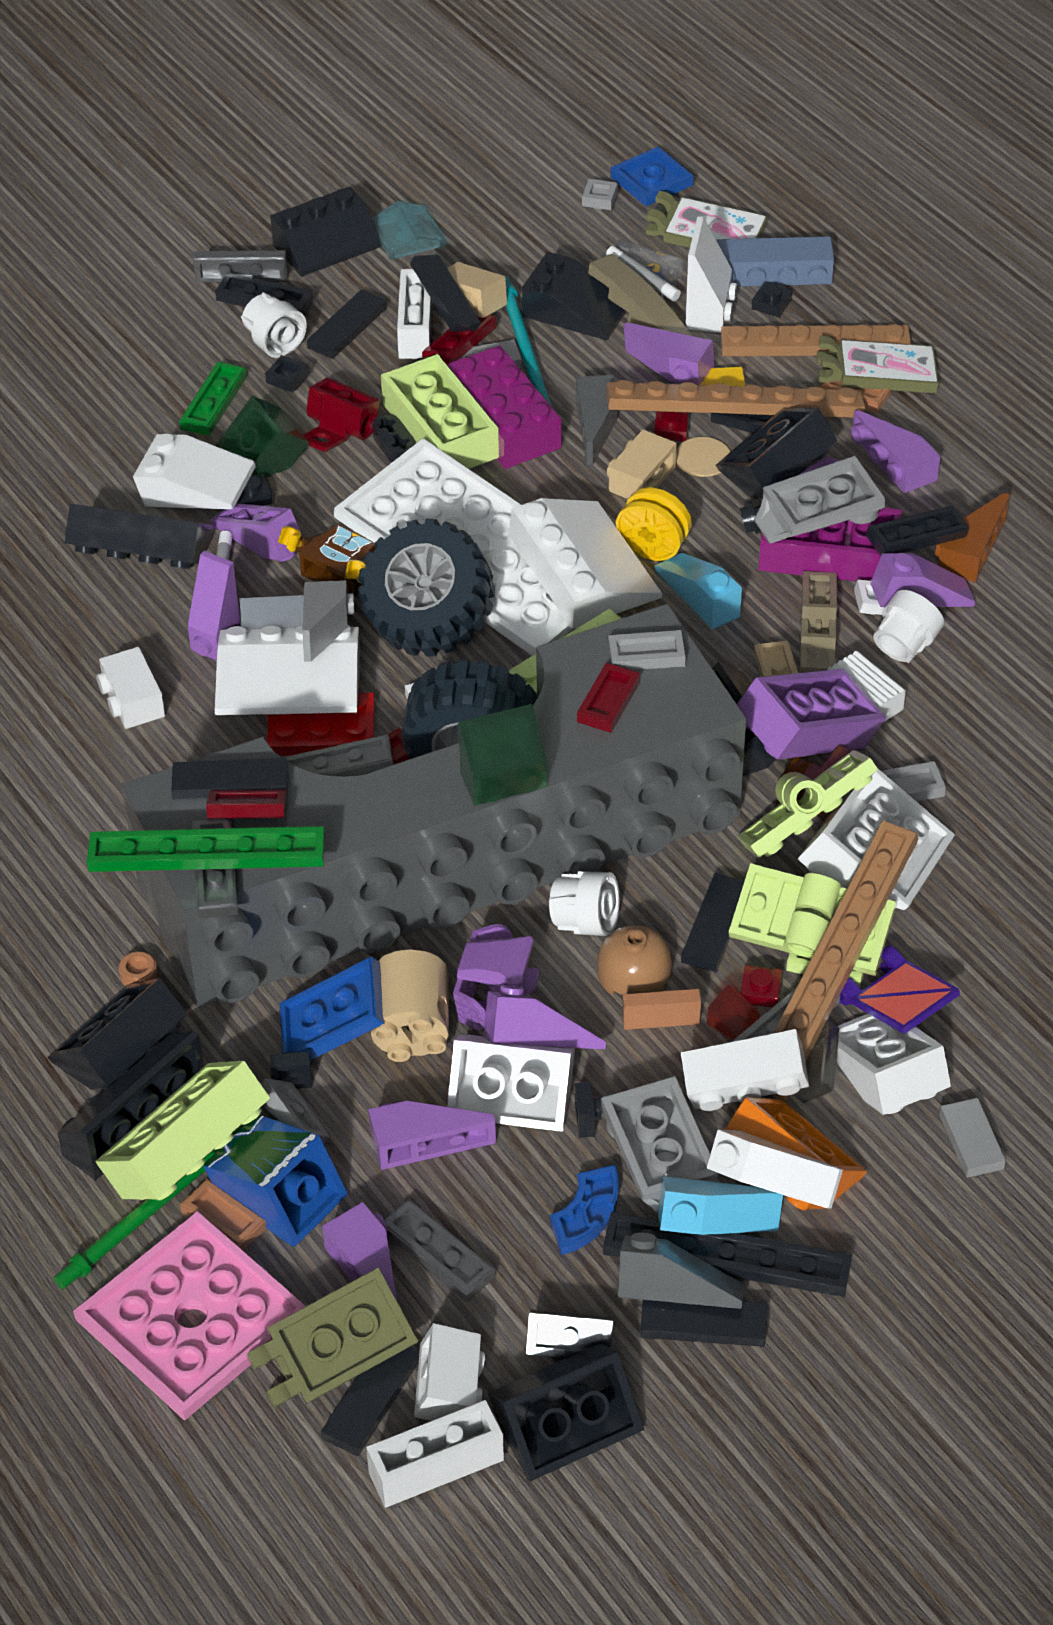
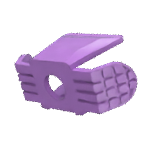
[453,924,540,1030]

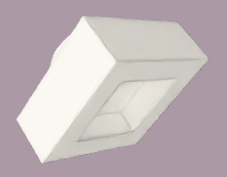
[854,580,885,615]

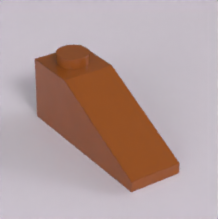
[935,493,1010,583]

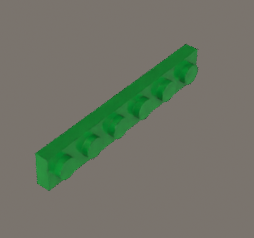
[86,826,325,872]

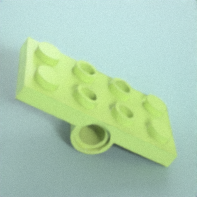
[737,750,878,858]
[729,863,896,976]

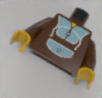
[278,525,376,598]

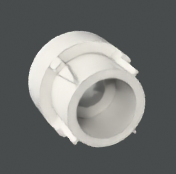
[241,292,307,358]
[873,590,944,663]
[549,871,620,936]

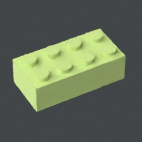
[381,354,499,469]
[95,1061,270,1200]

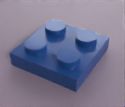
[611,147,694,207]

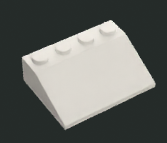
[509,498,662,629]
[215,625,361,715]
[798,769,955,910]

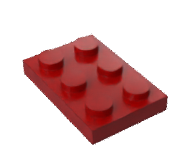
[267,693,375,756]

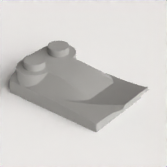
[754,456,885,544]
[601,1076,718,1213]

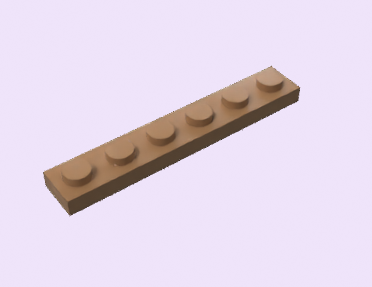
[721,324,911,356]

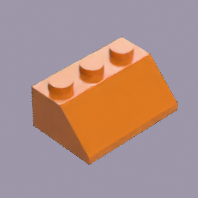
[724,1097,867,1211]

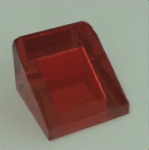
[707,984,760,1040]

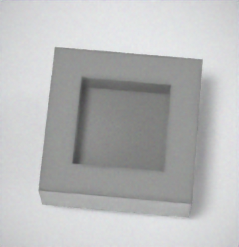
[582,179,618,210]

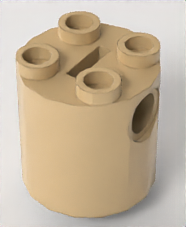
[371,949,449,1062]

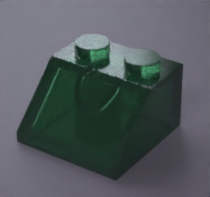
[216,395,309,478]
[458,704,547,806]

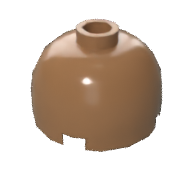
[597,925,672,995]

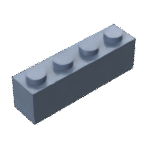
[716,237,834,286]

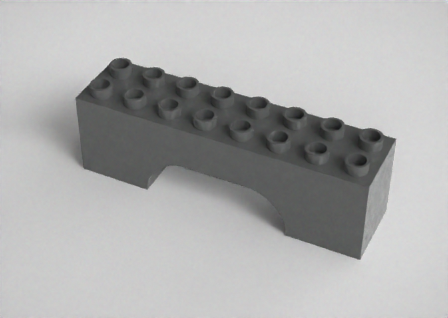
[121,604,746,1008]

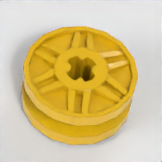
[616,487,692,561]

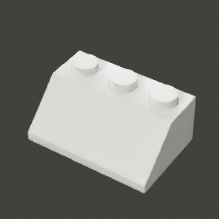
[447,1034,575,1131]

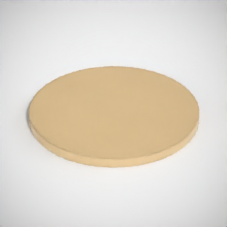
[676,437,730,477]

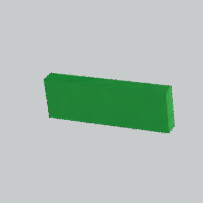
[179,361,247,436]

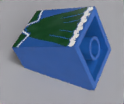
[203,1115,348,1247]

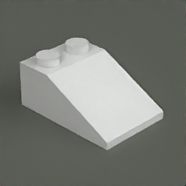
[686,216,737,333]
[133,434,256,509]
[820,1014,951,1115]

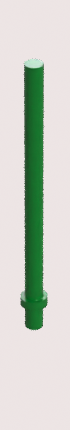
[53,1124,245,1290]

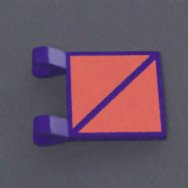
[839,945,960,1034]

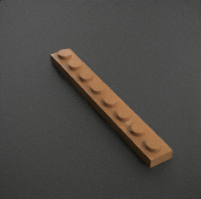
[605,380,865,418]
[771,820,919,1101]

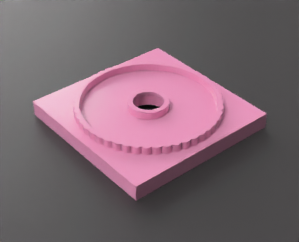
[73,1211,306,1421]

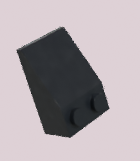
[522,251,627,341]

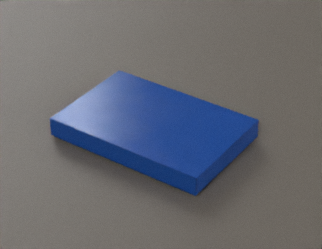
[280,956,385,1060]

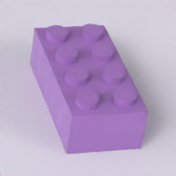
[737,669,886,760]

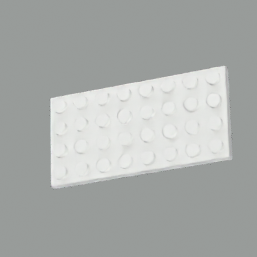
[334,438,572,656]

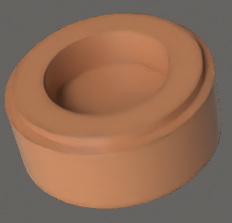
[119,952,158,986]

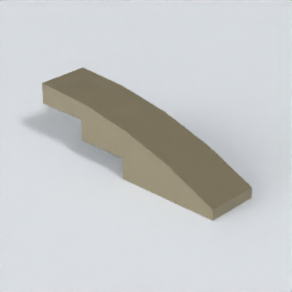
[588,254,692,336]
[800,571,837,673]

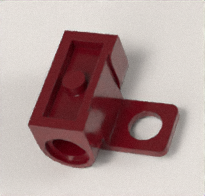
[301,377,380,452]

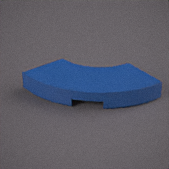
[550,1165,619,1255]

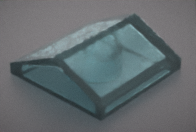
[371,201,447,260]

